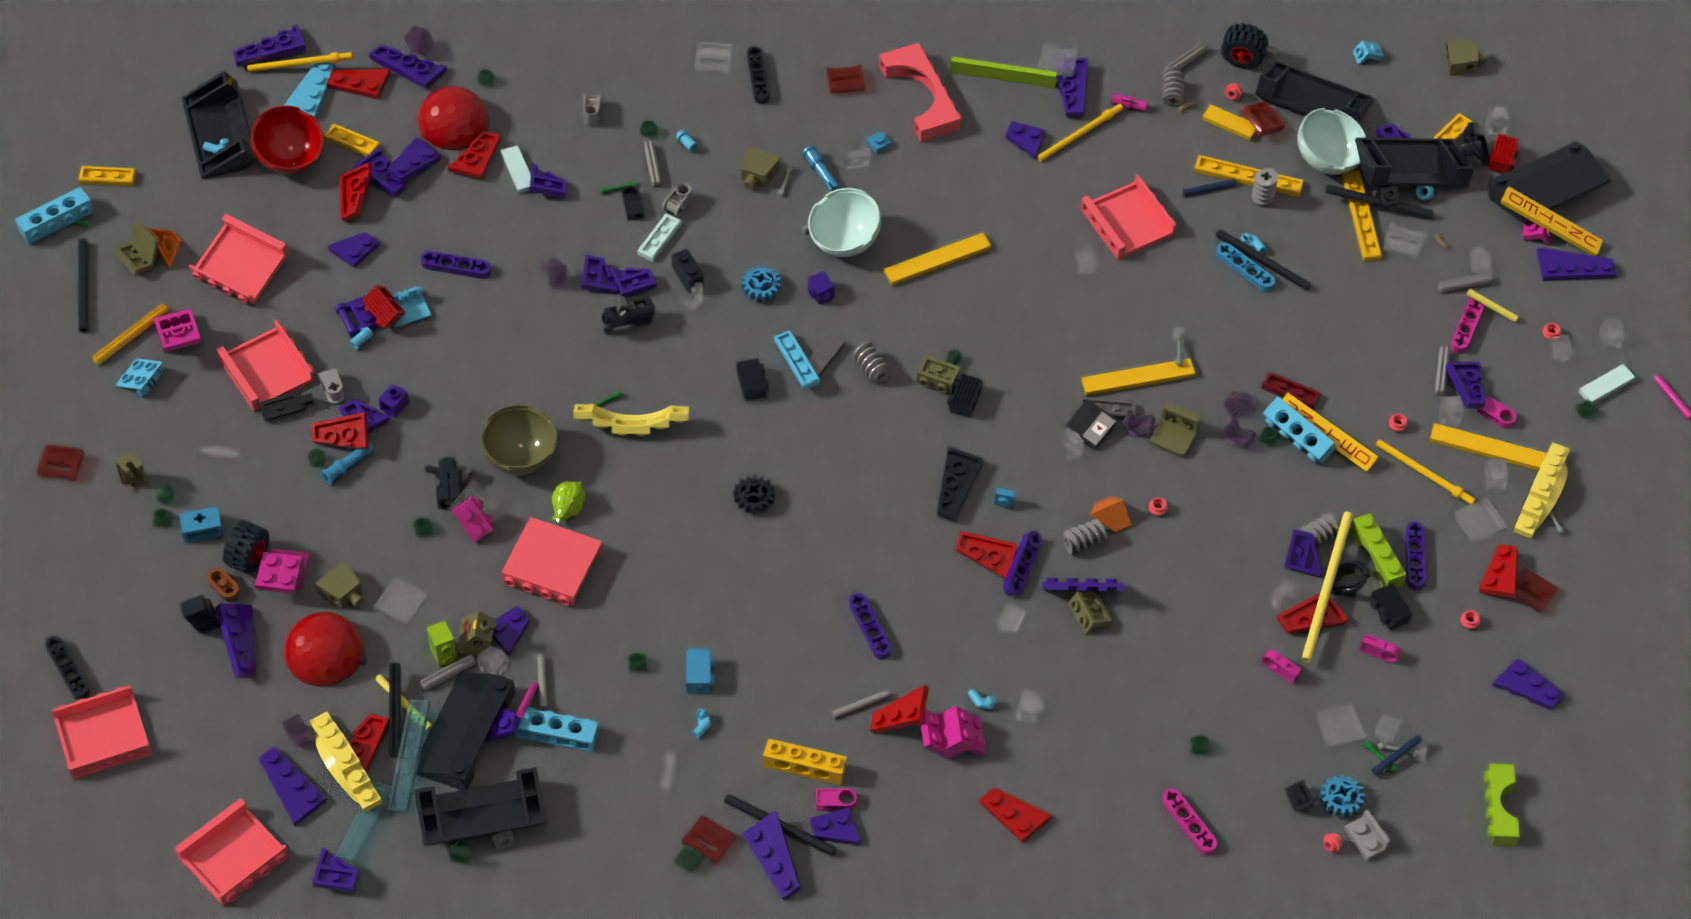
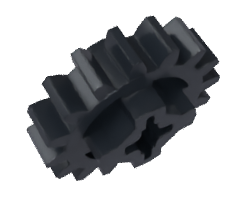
[733,474,775,514]

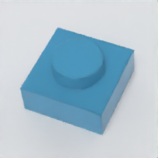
[866,131,891,154]
[994,487,1016,508]

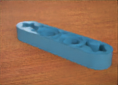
[1216,242,1275,292]

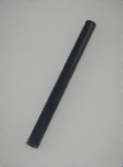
[1325,184,1434,219]
[1215,229,1312,291]
[78,238,88,333]
[724,794,836,857]

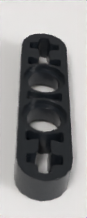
[747,46,770,104]
[45,636,90,700]

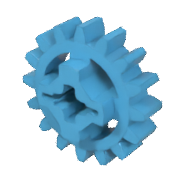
[741,265,781,302]
[1319,774,1365,818]

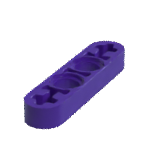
[421,251,492,279]
[1405,521,1426,591]
[1003,531,1042,596]
[849,593,891,660]

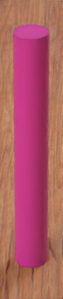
[1653,374,1691,420]
[516,682,539,718]

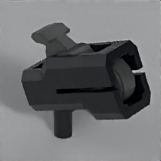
[601,296,655,335]
[425,457,473,510]

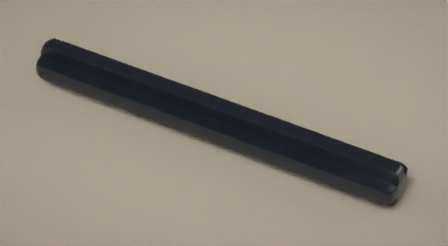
[389,662,401,758]

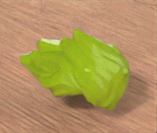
[551,481,586,524]

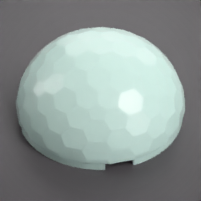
[1297,108,1366,175]
[808,188,881,257]

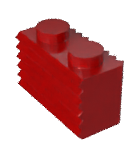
[1487,133,1521,174]
[362,286,406,328]

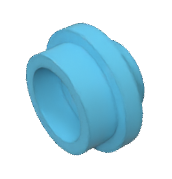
[1416,186,1434,201]

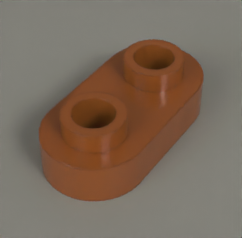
[207,568,240,601]

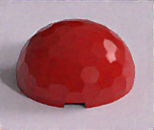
[417,86,489,150]
[250,105,324,175]
[283,611,364,687]

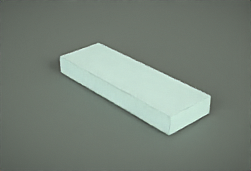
[500,145,531,194]
[637,214,682,262]
[1579,364,1635,405]

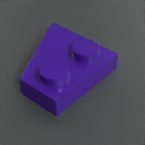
[529,163,567,198]
[609,267,657,297]
[492,605,530,656]
[312,847,359,892]

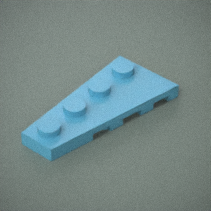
[284,62,336,118]

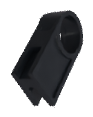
[622,186,645,221]

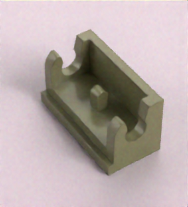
[114,451,148,493]

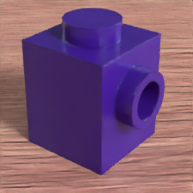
[808,271,835,304]
[378,384,409,418]

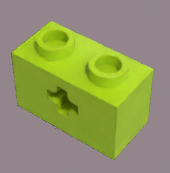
[426,620,457,666]

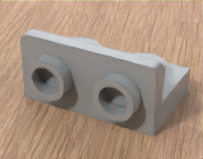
[1344,810,1390,861]

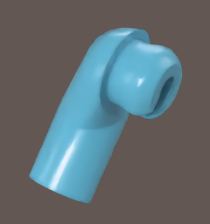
[203,138,230,154]
[1241,233,1267,253]
[968,689,997,710]
[692,708,711,739]

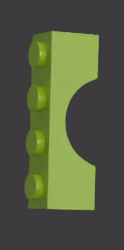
[1350,513,1406,589]
[1484,763,1520,846]

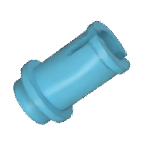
[676,130,698,152]
[349,327,374,350]

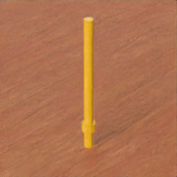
[247,52,353,72]
[1037,104,1124,162]
[1376,439,1476,505]

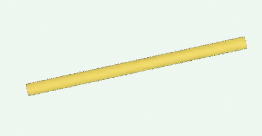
[1301,511,1353,663]

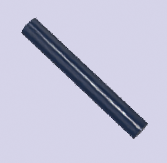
[1182,179,1236,197]
[1371,734,1423,776]

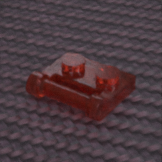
[825,64,865,94]
[1239,101,1285,137]
[37,444,84,481]
[1516,568,1558,613]
[681,815,736,864]

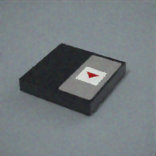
[1064,399,1118,450]

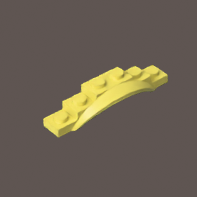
[573,404,689,436]
[1513,442,1570,539]
[309,711,383,813]

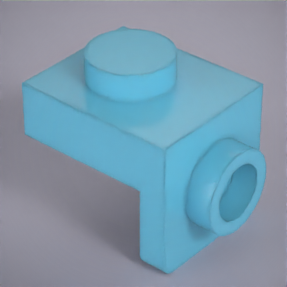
[1353,40,1384,64]

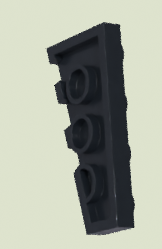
[937,446,984,522]

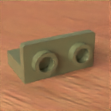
[917,355,960,394]
[1068,590,1112,634]

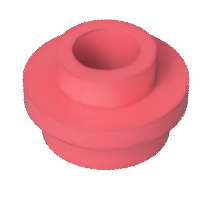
[1224,83,1242,100]
[1542,323,1561,341]
[1389,413,1408,432]
[1149,497,1168,516]
[1460,610,1480,629]
[1323,833,1343,853]

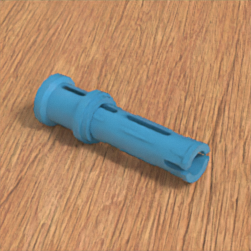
[802,145,840,192]
[320,441,375,485]

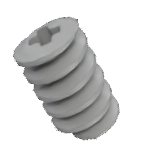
[1162,67,1185,106]
[1251,167,1278,205]
[853,342,892,384]
[1299,512,1339,546]
[1063,519,1107,554]

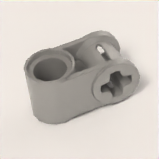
[583,93,602,127]
[662,182,693,218]
[318,368,345,405]

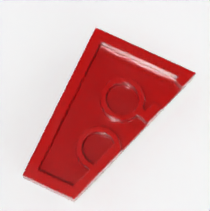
[327,69,390,99]
[447,131,501,180]
[340,162,373,222]
[311,412,369,450]
[956,531,1017,579]
[1478,544,1519,598]
[1277,593,1348,634]
[870,684,929,734]
[348,714,389,773]
[979,787,1052,843]

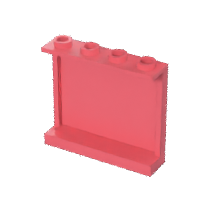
[1080,174,1176,260]
[189,213,290,305]
[216,320,315,412]
[501,517,603,607]
[51,685,152,780]
[175,798,289,906]

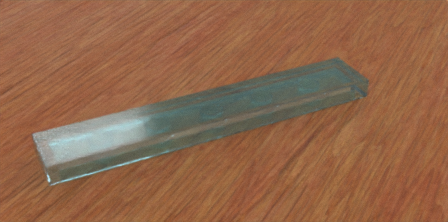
[387,700,431,813]
[326,780,393,893]

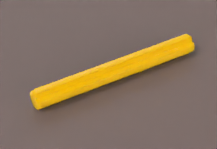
[92,304,169,365]

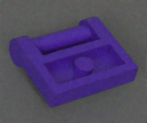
[334,295,380,337]

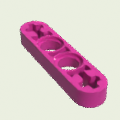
[1451,295,1485,354]
[1162,788,1217,856]

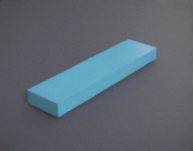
[773,330,821,390]

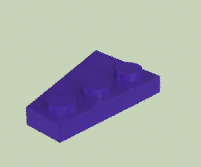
[388,136,441,183]
[354,147,407,197]
[1445,362,1485,409]
[1492,658,1565,710]

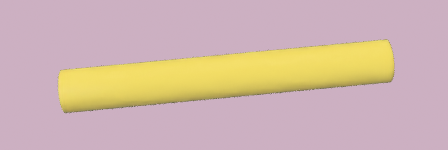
[1466,289,1519,322]

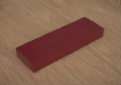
[1261,372,1321,410]

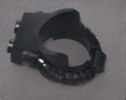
[1463,122,1490,165]
[1323,560,1370,597]

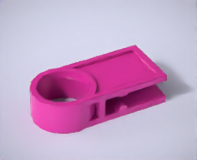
[1477,396,1517,429]
[1360,633,1402,663]
[1262,649,1301,684]
[816,788,857,811]

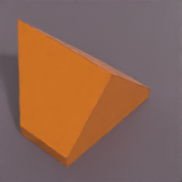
[147,228,183,269]
[1090,496,1131,534]

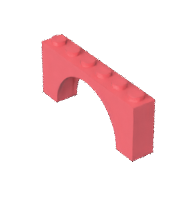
[879,42,962,142]

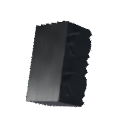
[671,249,704,293]
[736,358,769,401]
[947,373,983,418]
[1370,583,1412,631]
[180,594,220,634]

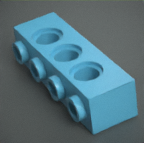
[15,187,94,245]
[1263,396,1337,464]
[514,707,599,753]

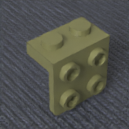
[114,221,158,276]
[1150,402,1201,456]

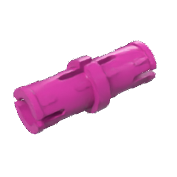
[1111,92,1148,112]

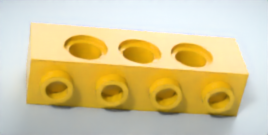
[763,738,847,786]

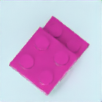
[153,308,201,353]
[255,548,310,594]
[920,706,986,760]

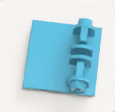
[392,286,431,327]
[115,358,164,397]

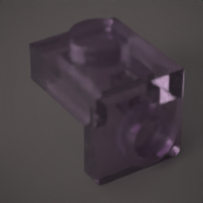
[541,256,568,290]
[1223,391,1257,417]
[1123,410,1155,436]
[1223,419,1256,449]
[282,713,315,749]

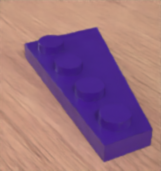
[232,24,306,67]
[369,44,447,89]
[1053,58,1088,117]
[1536,247,1617,281]
[1042,578,1124,591]
[216,603,256,678]
[258,746,327,826]
[742,810,801,900]

